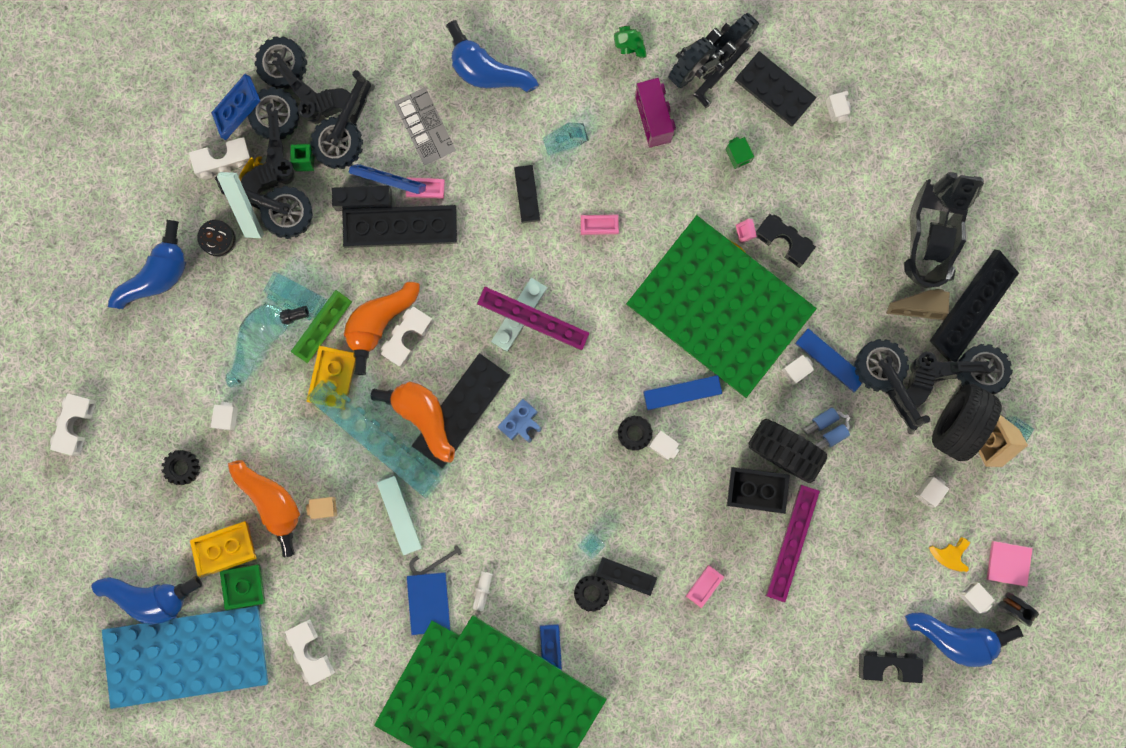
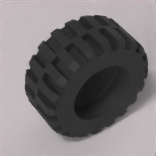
[749,419,827,483]

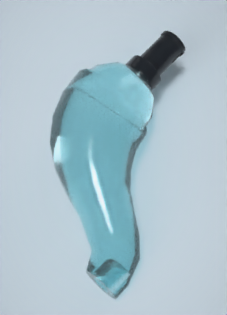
[225,303,309,388]

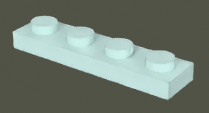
[491,278,547,352]

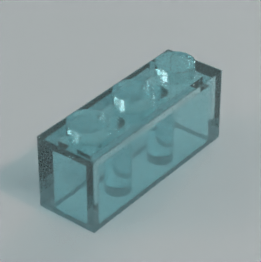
[263,271,328,321]

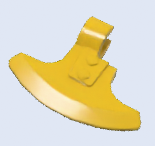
[239,156,266,181]
[929,537,970,572]

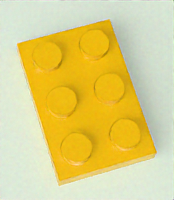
[306,346,355,410]
[190,521,257,578]

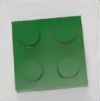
[220,564,265,610]

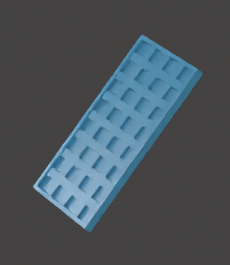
[102,606,268,709]

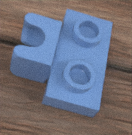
[498,399,542,443]

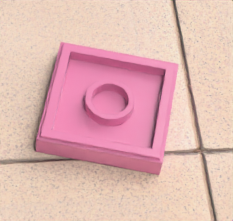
[986,541,1033,587]

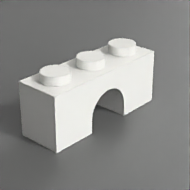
[189,137,253,179]
[381,307,434,368]
[50,393,96,456]
[285,619,335,686]

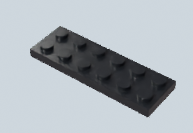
[342,205,458,248]
[930,249,1019,362]
[412,353,510,469]

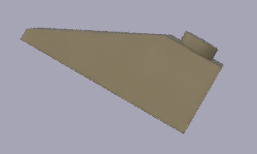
[886,289,950,320]

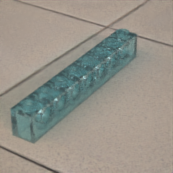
[307,380,441,499]

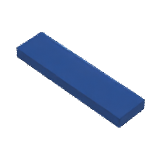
[349,164,426,194]
[795,329,862,393]
[643,375,722,410]
[540,624,562,670]

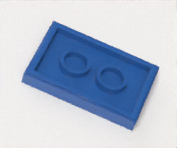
[211,74,260,140]
[407,572,451,635]

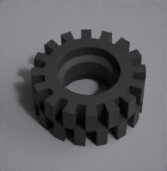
[617,415,653,451]
[161,450,200,485]
[574,575,609,612]

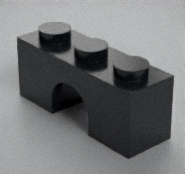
[332,185,392,211]
[756,213,816,268]
[859,650,923,683]

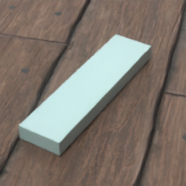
[217,172,264,238]
[377,476,422,555]

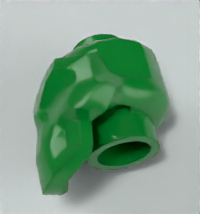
[614,25,647,58]

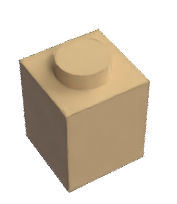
[306,497,337,519]

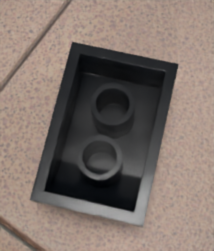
[726,467,790,514]

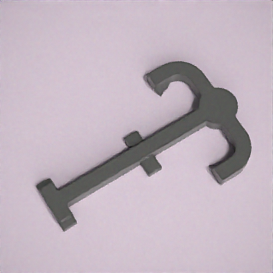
[409,546,462,575]

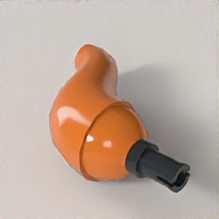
[344,282,420,375]
[370,381,455,463]
[228,460,300,558]

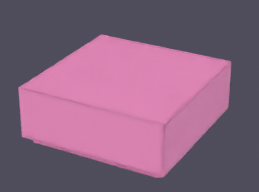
[736,219,757,243]

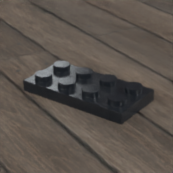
[734,51,817,127]

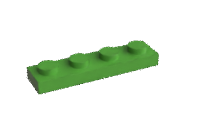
[291,290,352,364]

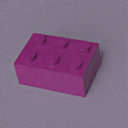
[634,78,676,148]

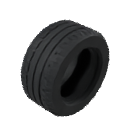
[932,384,1002,461]

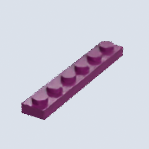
[477,286,589,351]
[765,485,820,603]

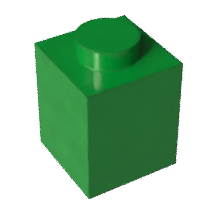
[725,137,754,169]
[290,144,315,172]

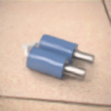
[804,407,850,449]

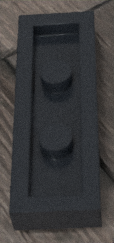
[514,165,540,223]
[596,557,657,596]

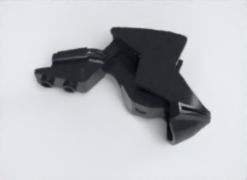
[904,172,984,288]

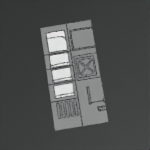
[394,87,456,166]

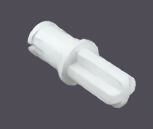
[473,571,493,611]

